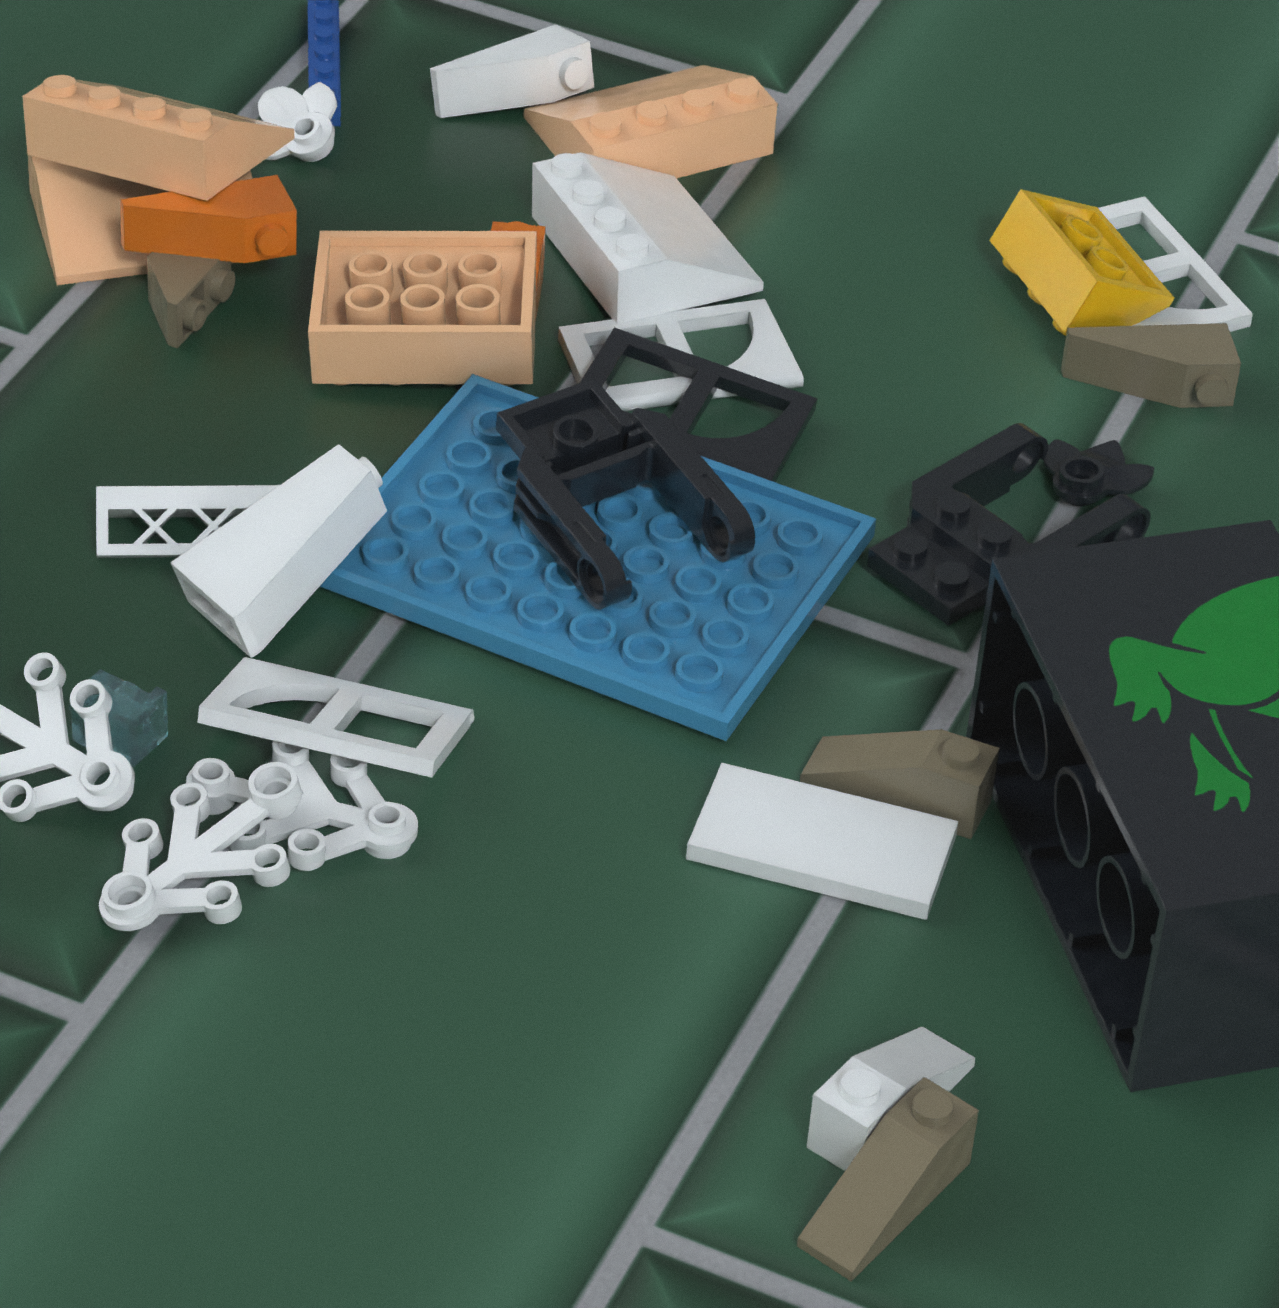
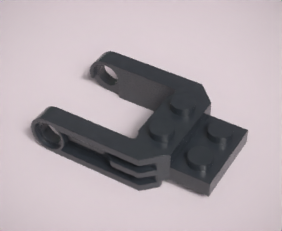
[496,378,755,609]
[867,423,1151,626]

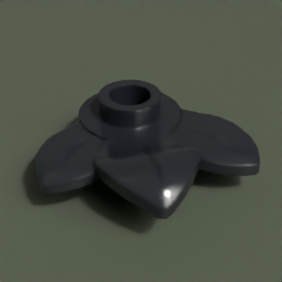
[1043,439,1154,506]

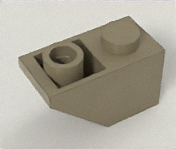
[147,252,235,348]

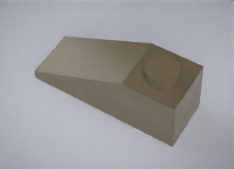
[1061,323,1241,408]
[800,729,1000,839]
[797,1077,979,1282]

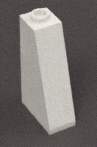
[170,444,387,658]

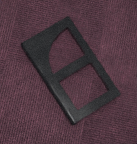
[580,327,817,482]

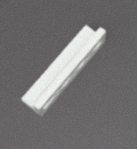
[96,485,280,558]

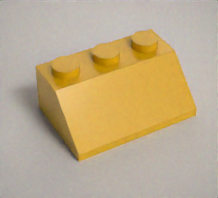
[989,189,1175,336]

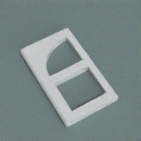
[1098,196,1253,332]
[558,299,804,411]
[197,657,474,778]

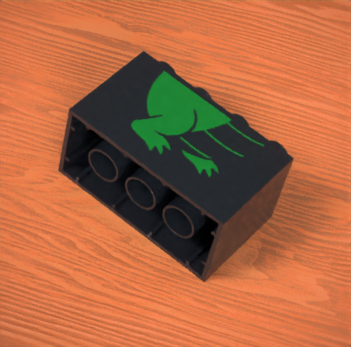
[966,520,1279,1092]

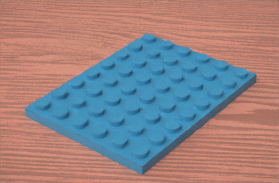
[320,374,876,741]

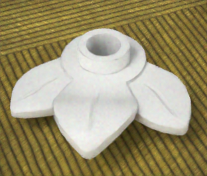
[258,82,337,162]

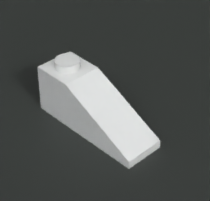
[430,24,594,118]
[807,1026,975,1171]

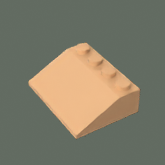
[524,65,778,178]
[22,75,295,201]
[28,155,253,285]
[308,231,537,386]

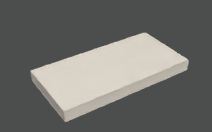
[686,763,959,920]

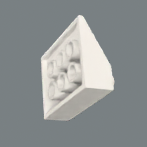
[532,152,764,324]

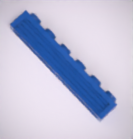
[308,0,341,126]

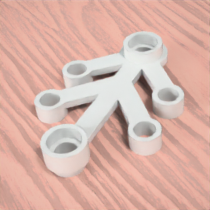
[0,653,135,822]
[186,741,418,871]
[99,762,302,931]

